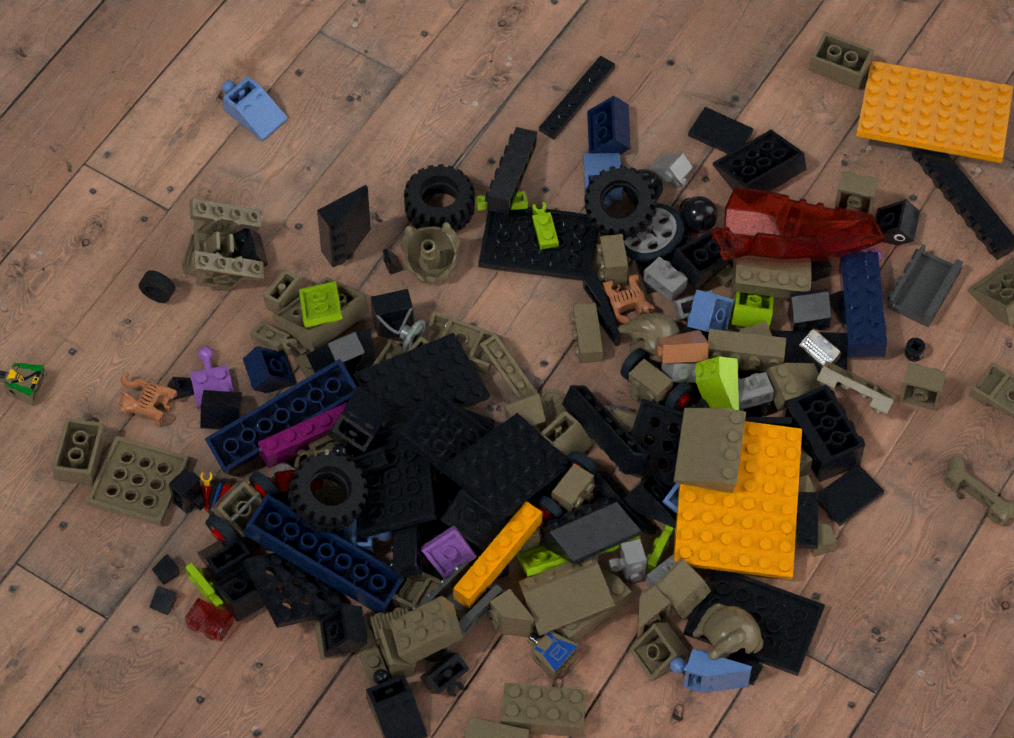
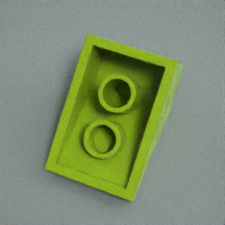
[731,292,774,328]
[695,356,739,410]

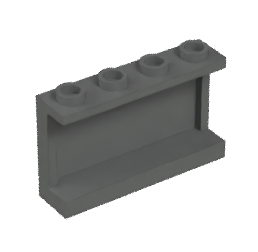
[887,244,964,327]
[413,560,503,653]

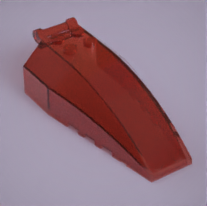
[711,187,885,263]

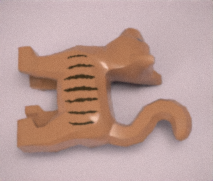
[603,274,655,324]
[119,372,177,427]

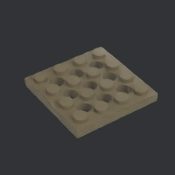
[86,436,189,526]

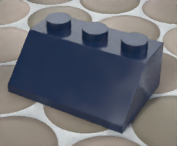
[587,96,631,155]

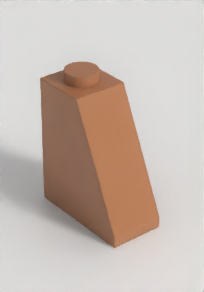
[656,330,709,364]

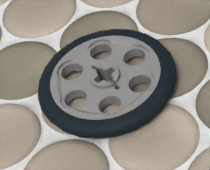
[624,204,685,262]

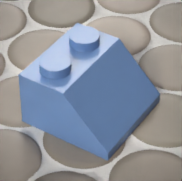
[687,290,734,332]

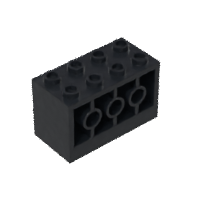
[783,384,865,482]

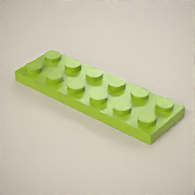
[516,535,641,577]

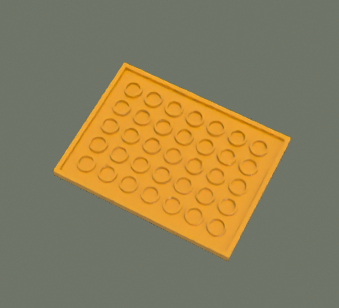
[856,61,1013,163]
[673,421,802,580]

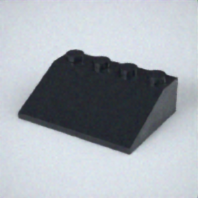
[713,129,807,204]
[317,185,371,267]
[540,497,642,565]

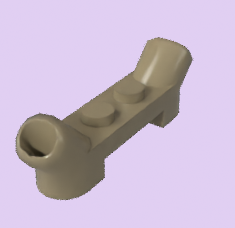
[942,456,1014,526]

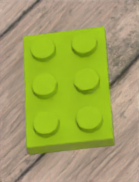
[299,281,343,327]

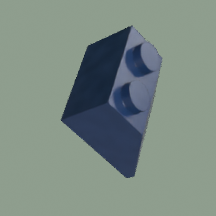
[243,346,296,393]

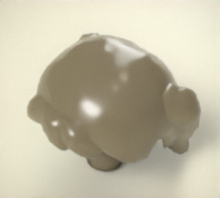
[401,222,461,283]
[618,312,680,362]
[692,603,763,660]

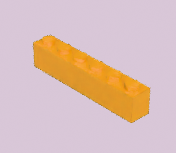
[453,501,542,610]

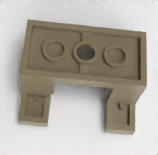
[189,198,264,290]

